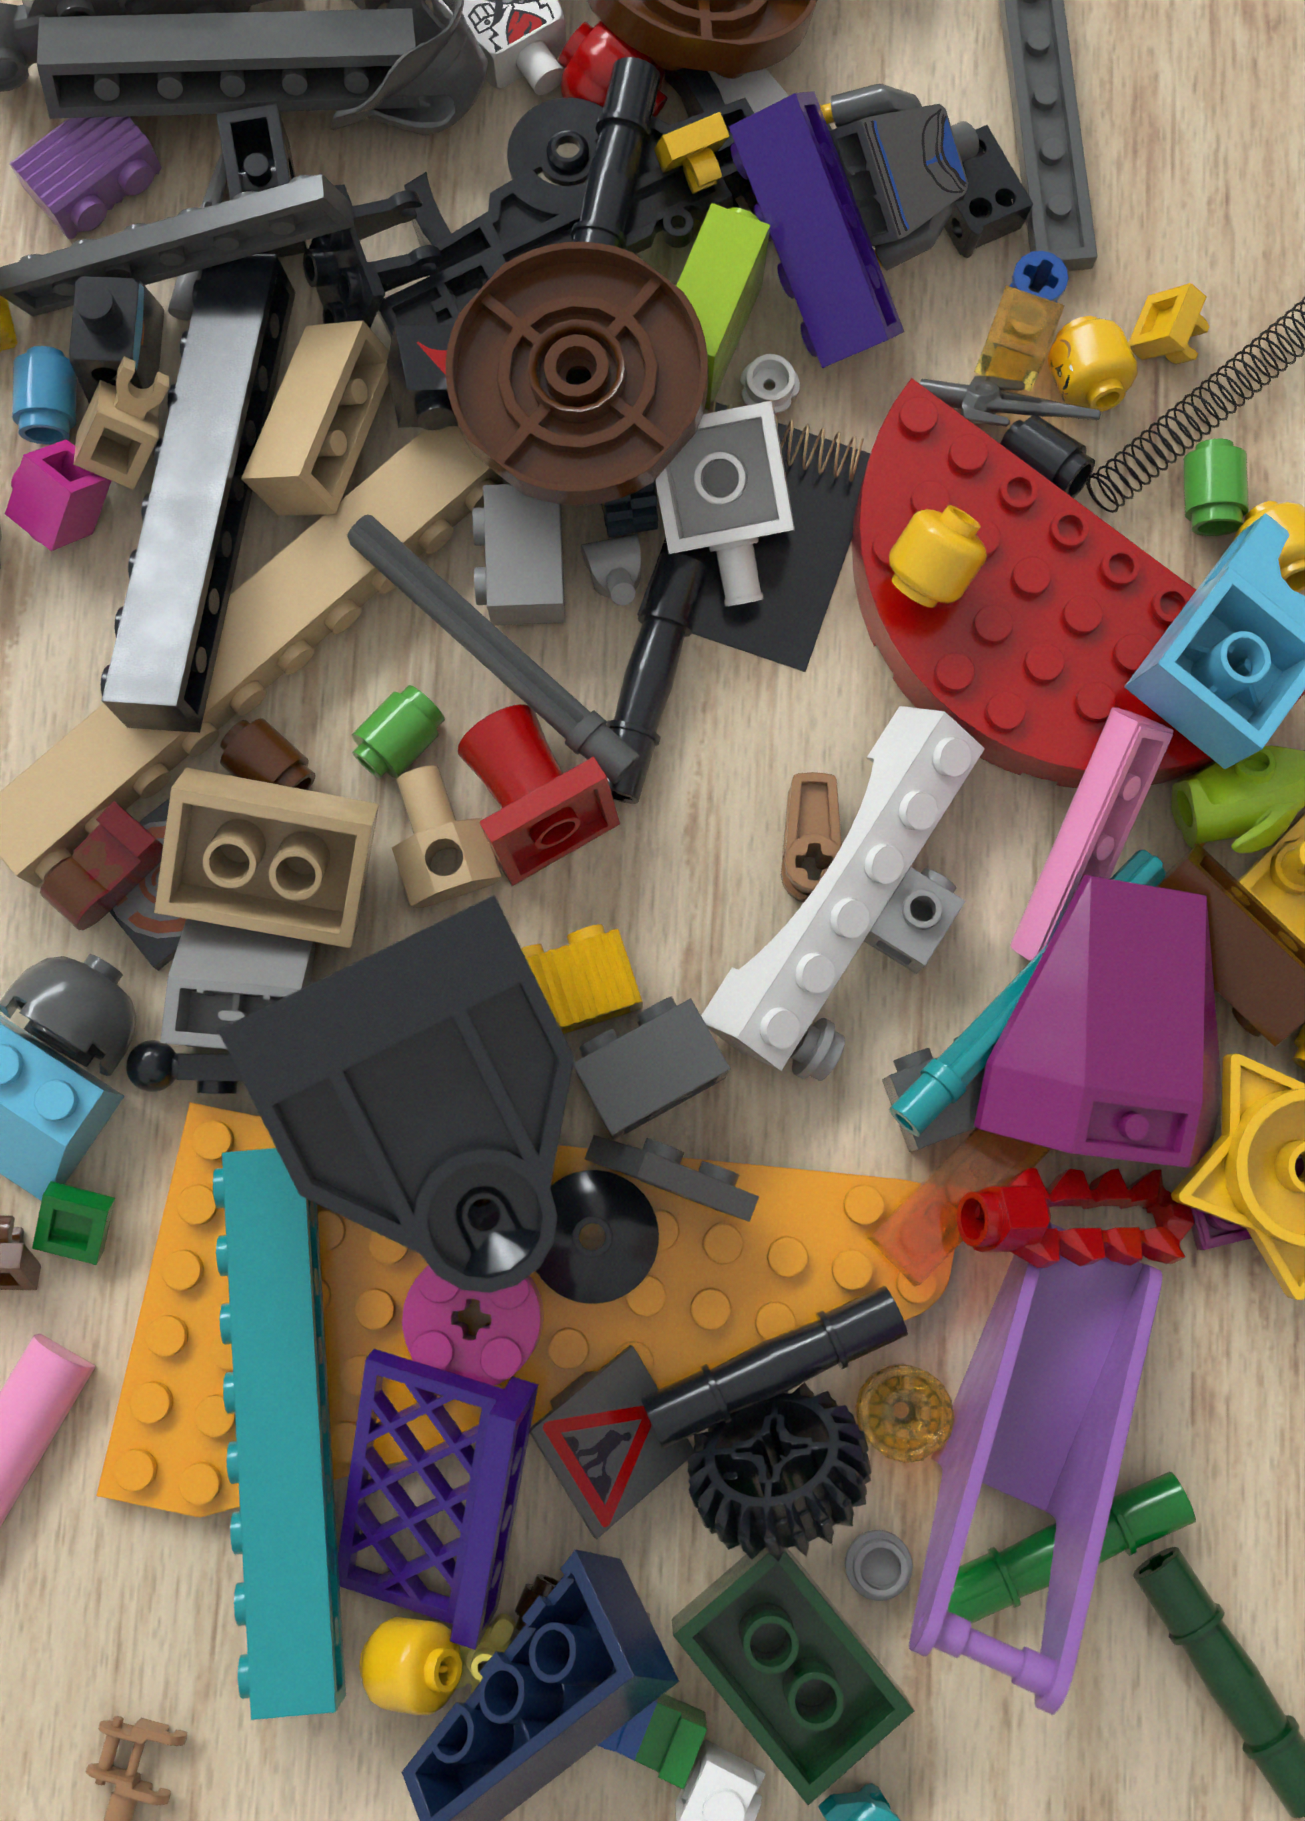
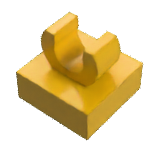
[653,112,730,194]
[1128,283,1209,364]

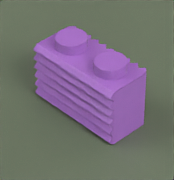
[9,116,162,239]

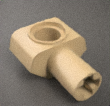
[391,765,502,908]

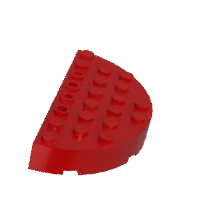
[852,378,1305,788]

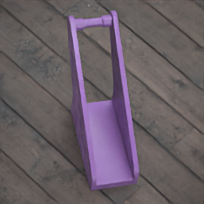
[909,1222,1162,1715]

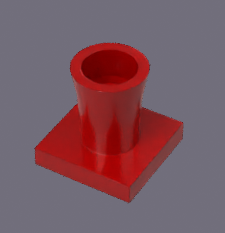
[458,704,620,886]

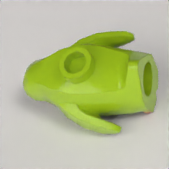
[1171,745,1305,853]

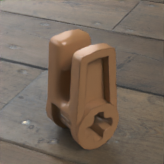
[781,772,842,902]

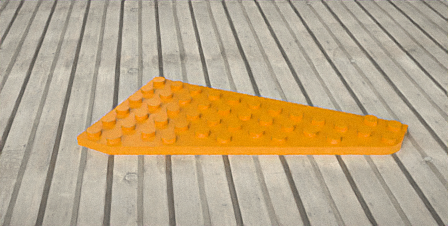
[96,1102,965,1518]

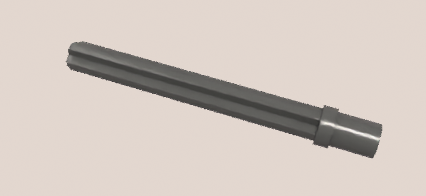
[347,514,640,784]

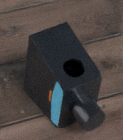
[69,276,164,404]

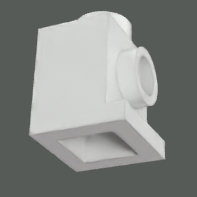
[675,1739,766,1821]

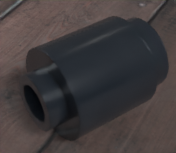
[1000,415,1095,498]

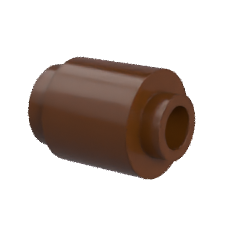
[220,718,316,790]

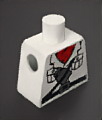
[432,0,566,95]

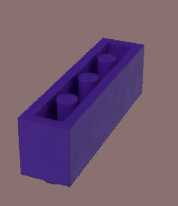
[729,91,904,368]

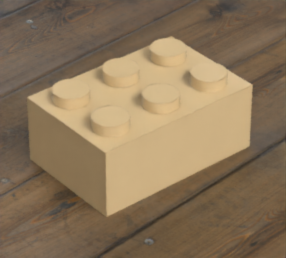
[154,767,379,948]

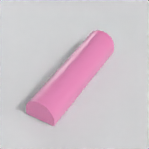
[1010,707,1174,961]
[0,1333,96,1527]

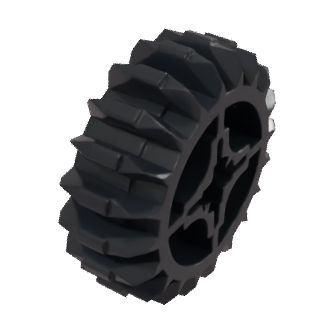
[687,1383,872,1562]

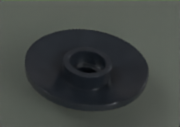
[536,1170,659,1304]

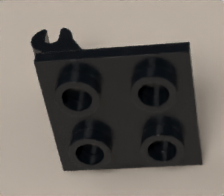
[303,184,443,328]

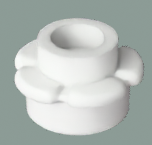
[740,354,800,414]

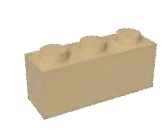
[241,320,389,516]

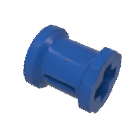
[1002,251,1069,330]

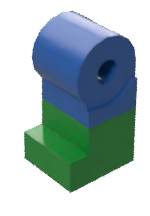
[597,1694,707,1790]

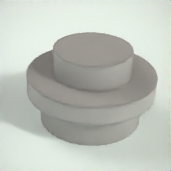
[790,1018,845,1081]
[845,1530,913,1601]

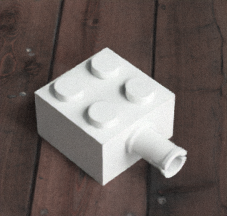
[655,401,795,606]

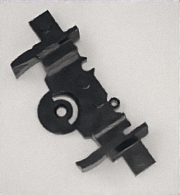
[378,68,832,340]

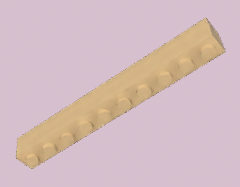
[0,426,503,887]

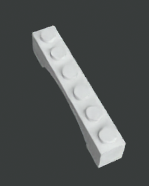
[701,706,985,1071]

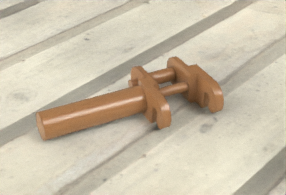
[86,1716,188,1821]

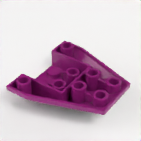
[974,875,1222,1168]

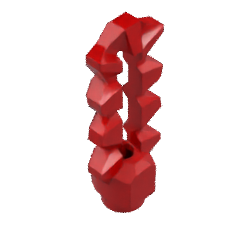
[957,1168,1195,1268]

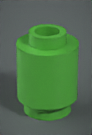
[1183,438,1249,536]
[352,685,445,778]

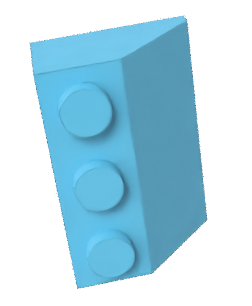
[0,1015,124,1201]

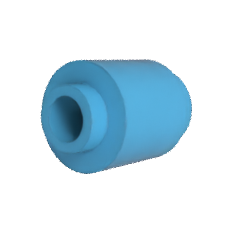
[12,346,77,445]

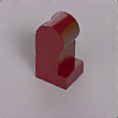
[40,801,163,930]

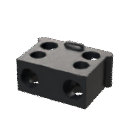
[944,125,1033,258]

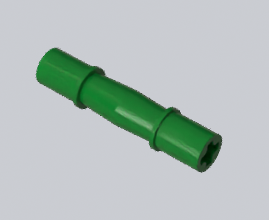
[947,1472,1196,1624]

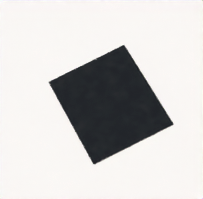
[637,402,871,672]

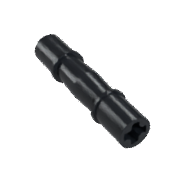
[571,57,661,250]
[606,552,707,804]
[641,1286,908,1449]

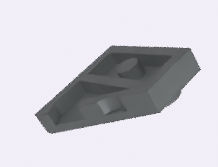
[585,1135,759,1222]

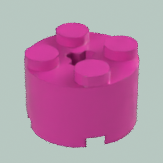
[402,1265,544,1386]

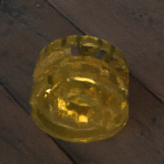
[855,1363,954,1463]

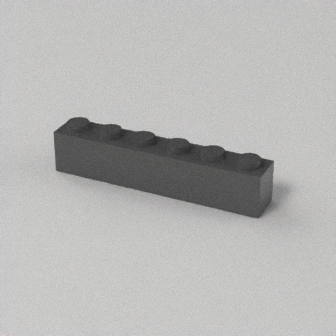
[37,8,419,119]

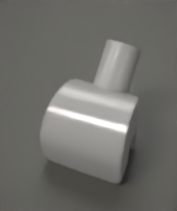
[581,533,641,605]

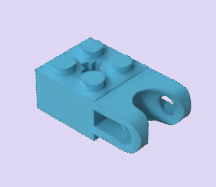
[1124,513,1305,769]

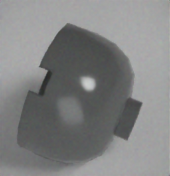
[0,954,136,1076]

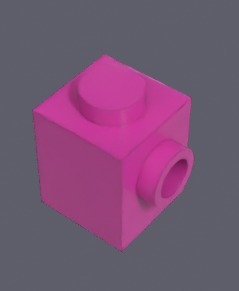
[5,439,111,552]

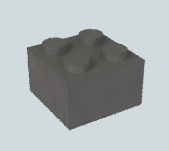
[573,996,731,1141]

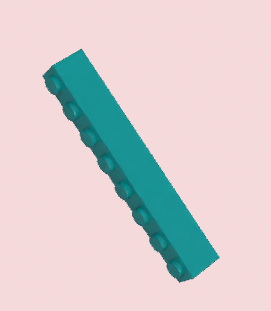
[213,1148,346,1720]

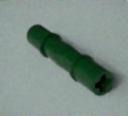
[1133,1547,1305,1818]

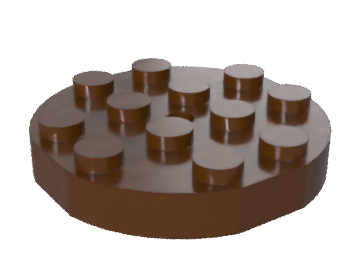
[587,0,817,79]
[446,242,708,505]

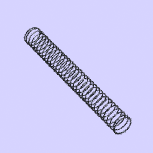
[1086,297,1305,513]

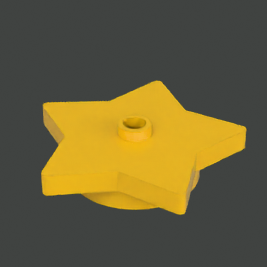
[1171,1053,1305,1300]

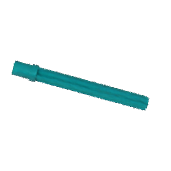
[889,850,1166,1137]

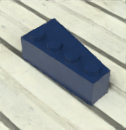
[402,1549,679,1821]

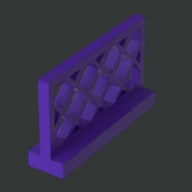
[338,1349,538,1650]

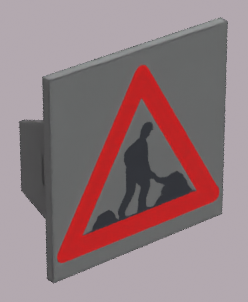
[530,1345,695,1539]

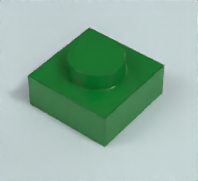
[32,1181,115,1265]

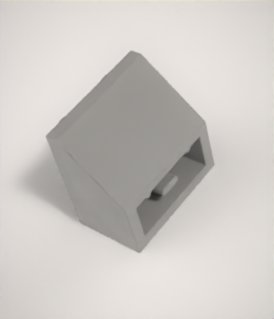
[160,919,316,1049]

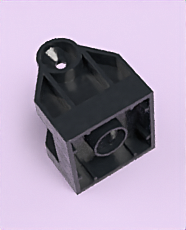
[218,895,574,1293]

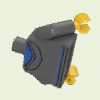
[819,84,979,271]

